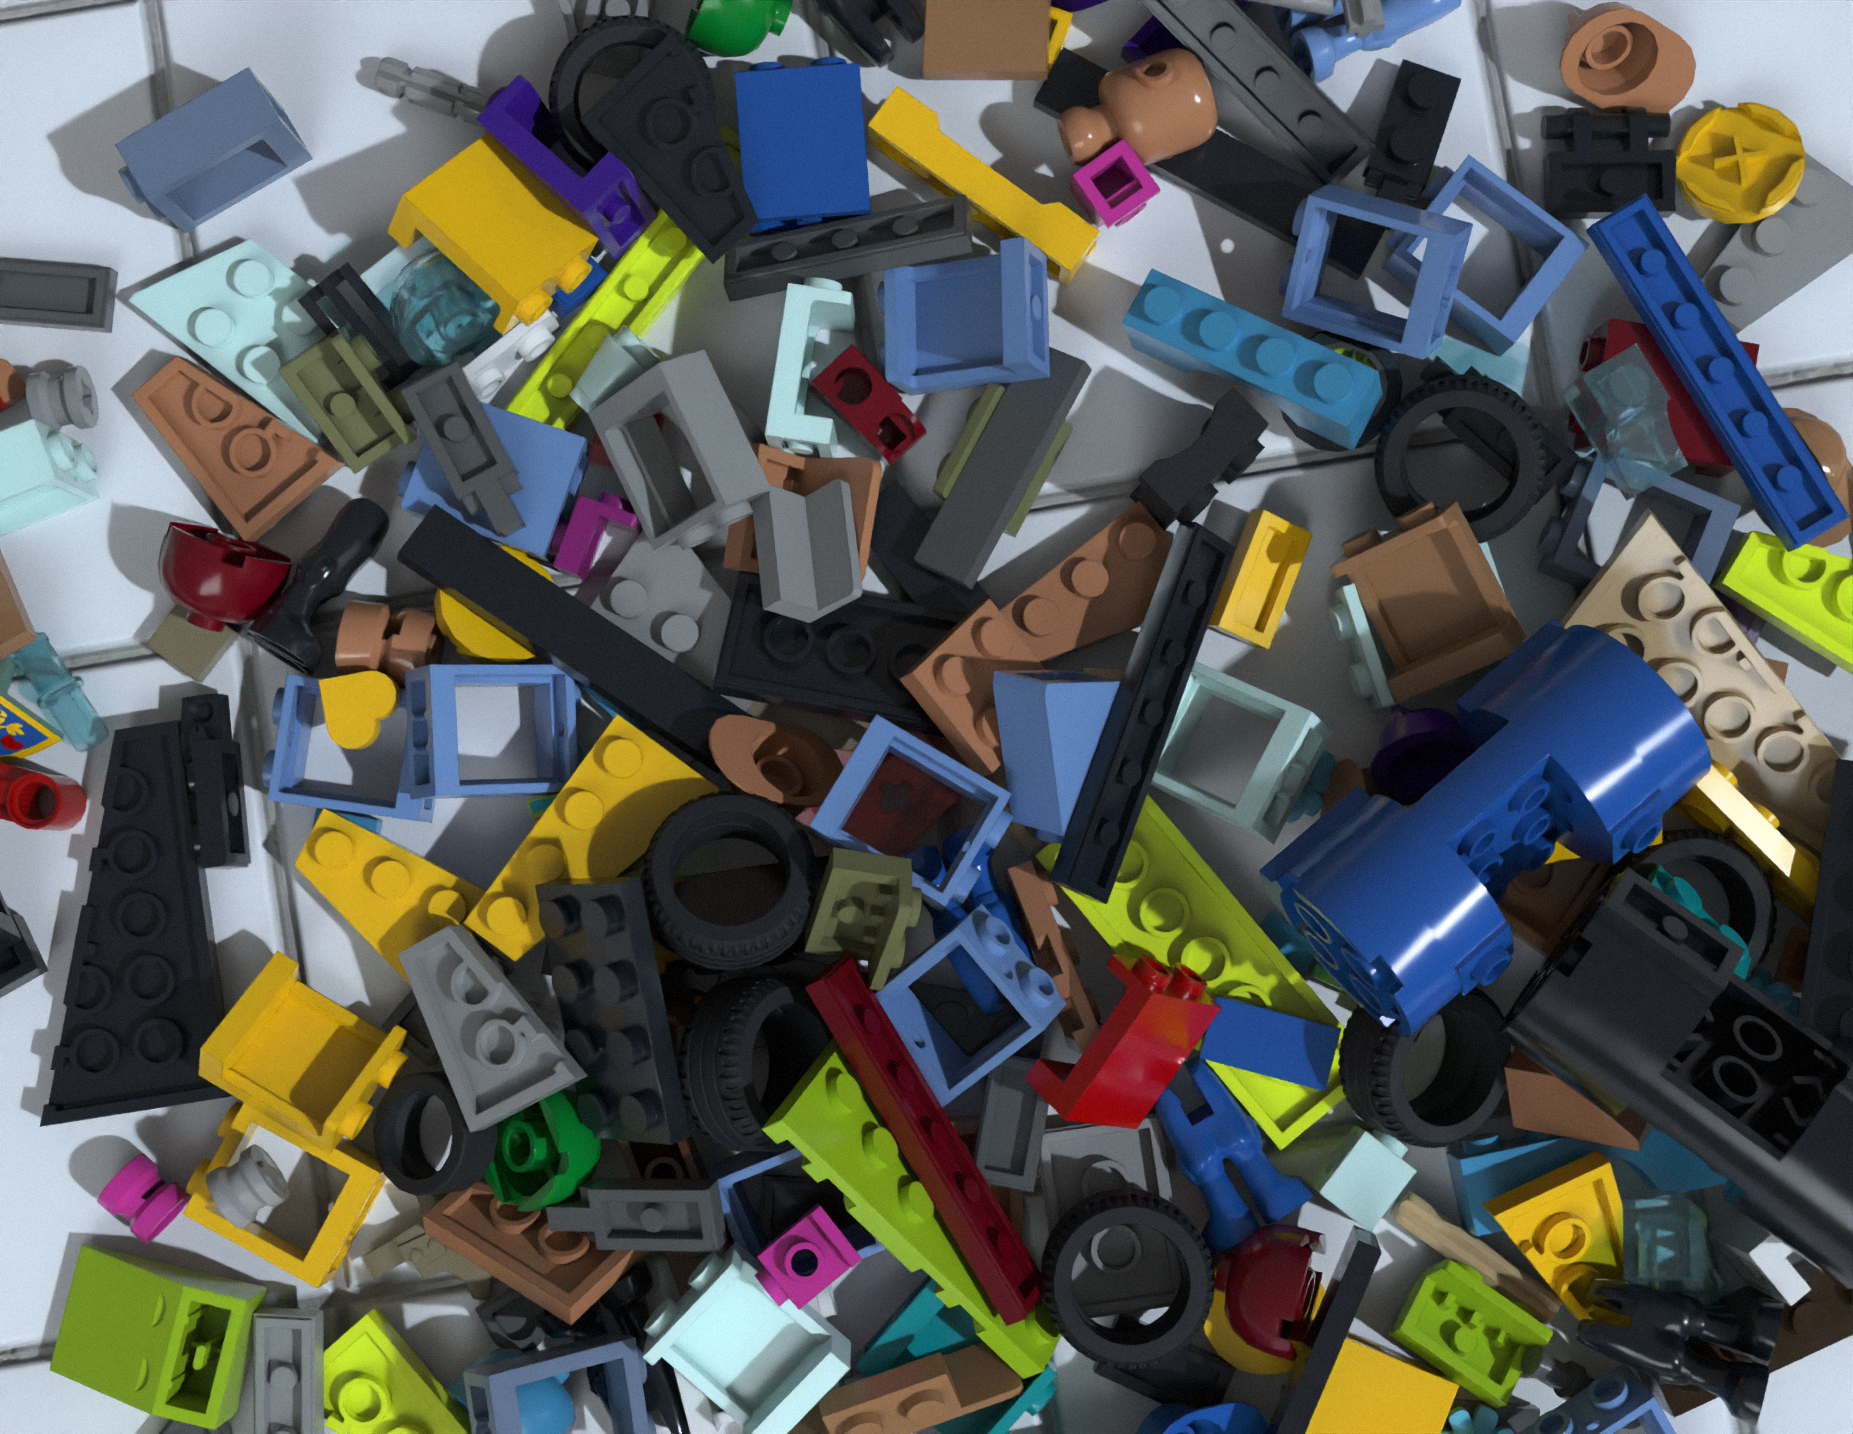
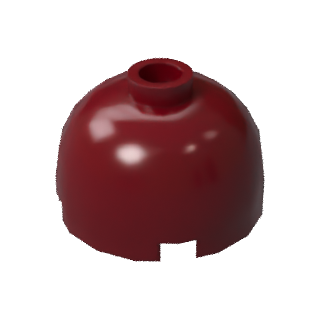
[158,520,293,632]
[1214,1224,1326,1361]

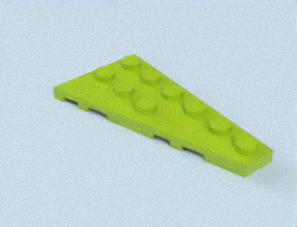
[762,1037,1062,1379]

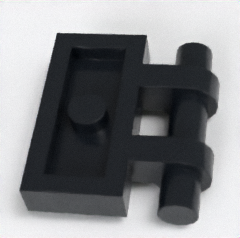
[1541,107,1676,219]

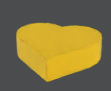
[318,671,401,750]

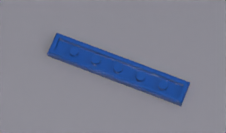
[1586,193,1850,552]

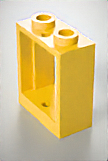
[183,1102,388,1288]

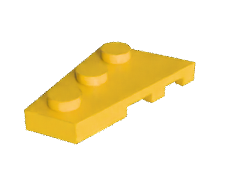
[294,808,487,986]
[1482,1150,1646,1329]

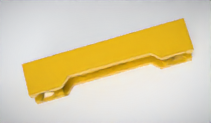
[868,85,1100,286]

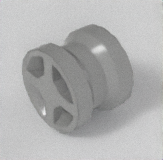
[26,365,98,431]
[206,1144,289,1229]

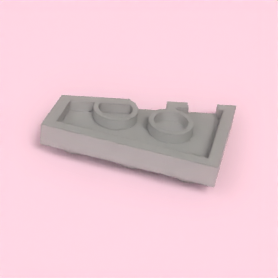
[1700,152,1853,335]
[590,530,753,712]
[398,925,588,1132]

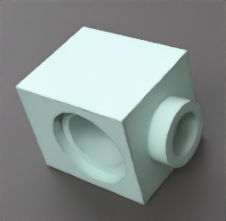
[1309,1124,1417,1232]

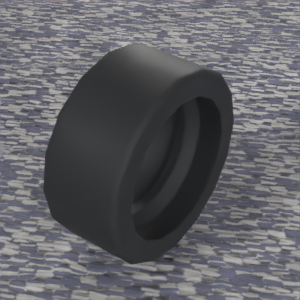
[373,1071,498,1196]

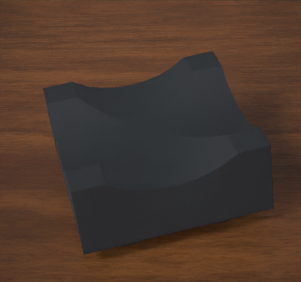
[1129,387,1269,531]

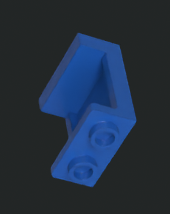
[734,57,871,236]

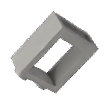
[588,349,771,551]

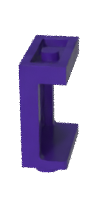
[476,75,658,261]

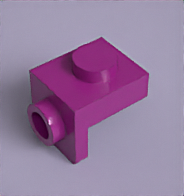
[550,492,643,582]

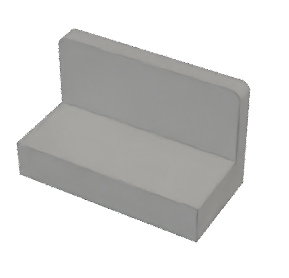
[752,479,863,623]

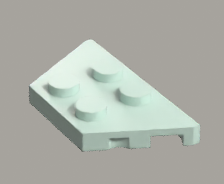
[128,239,352,447]

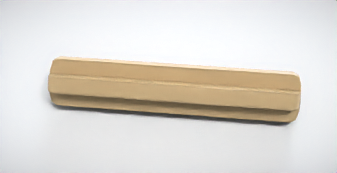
[1391,1191,1562,1325]

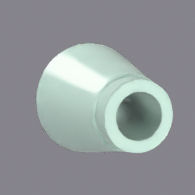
[569,325,661,413]

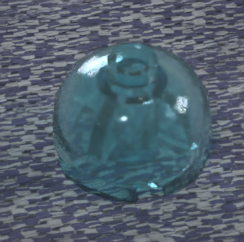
[390,247,520,368]

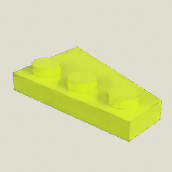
[1713,530,1853,675]
[324,1307,472,1434]

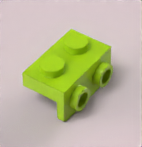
[1389,1259,1553,1409]

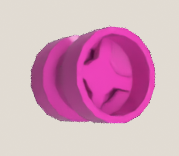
[97,1153,191,1244]

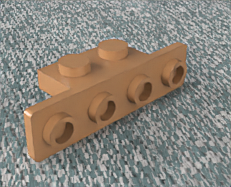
[787,1342,1024,1434]

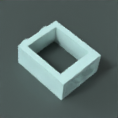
[0,418,100,537]
[1150,661,1333,844]

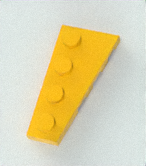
[464,714,723,961]
[1671,759,1820,927]

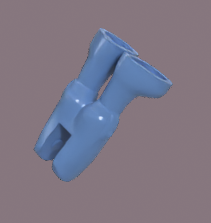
[1274,0,1462,84]

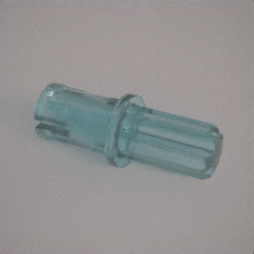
[11,632,109,753]

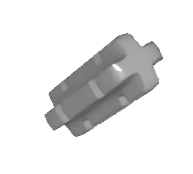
[375,57,492,128]

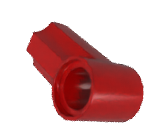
[0,761,87,831]

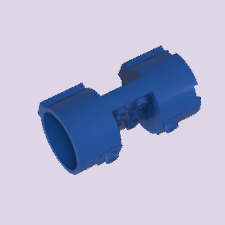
[1259,618,1711,1037]

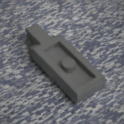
[400,359,526,538]
[546,1178,727,1252]

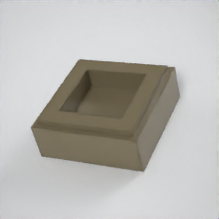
[146,604,239,683]

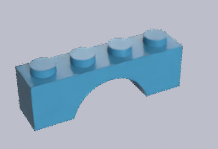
[1121,268,1383,451]
[1446,1127,1728,1237]

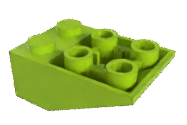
[49,1243,269,1430]

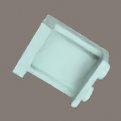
[765,277,856,458]
[642,1241,851,1434]

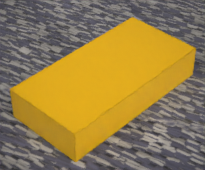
[1208,509,1313,650]

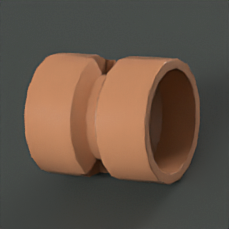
[335,599,445,689]

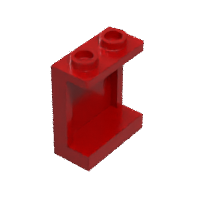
[1024,954,1222,1130]

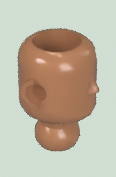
[1057,48,1218,167]

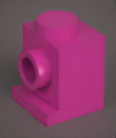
[1069,139,1161,229]
[755,1203,862,1310]

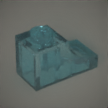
[1561,343,1689,501]
[1623,1190,1725,1308]

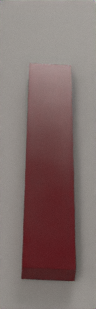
[805,954,1044,1326]

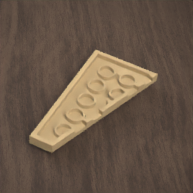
[1559,507,1842,853]

